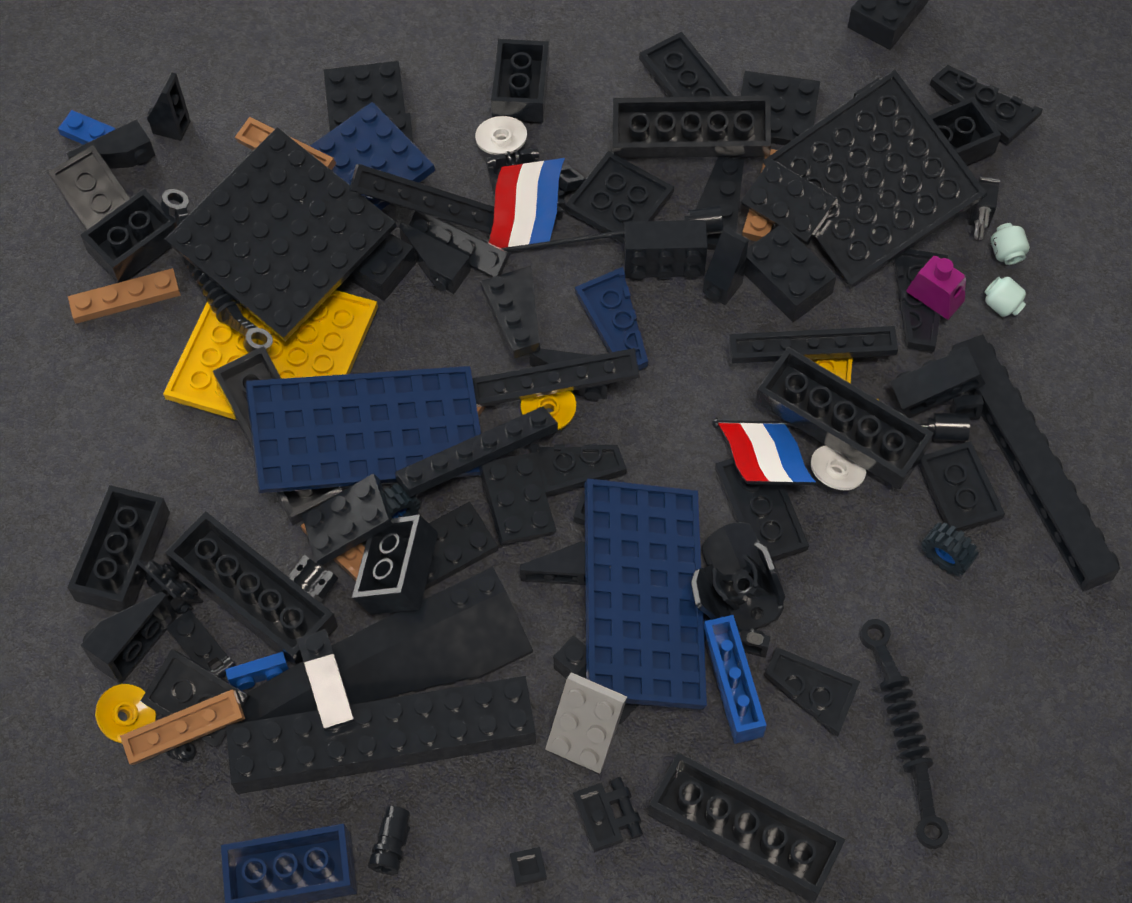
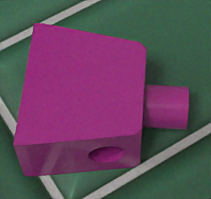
[906,256,966,320]

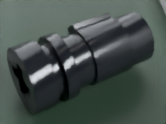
[368,806,410,875]

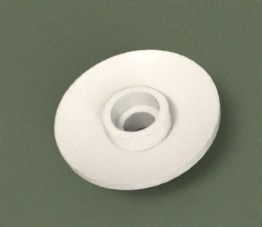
[475,116,527,155]
[811,445,866,490]

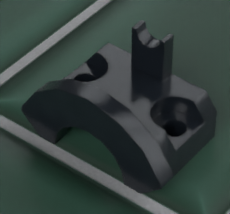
[289,555,338,604]

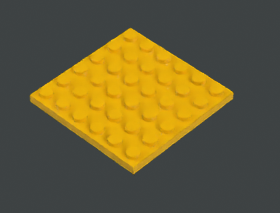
[163,290,378,420]

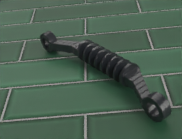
[160,189,273,353]
[860,619,949,849]

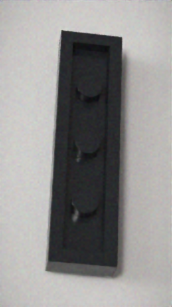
[409,211,510,276]

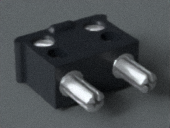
[969,177,1000,240]

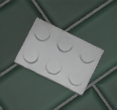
[545,673,627,774]

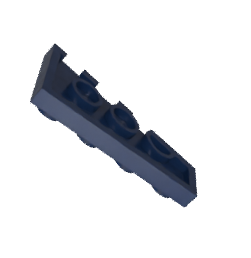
[575,267,648,370]

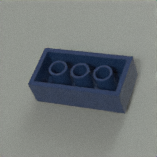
[221,824,357,903]

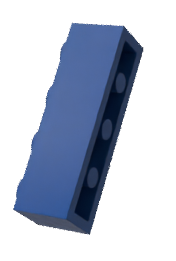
[704,615,767,744]

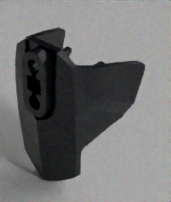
[691,523,786,631]

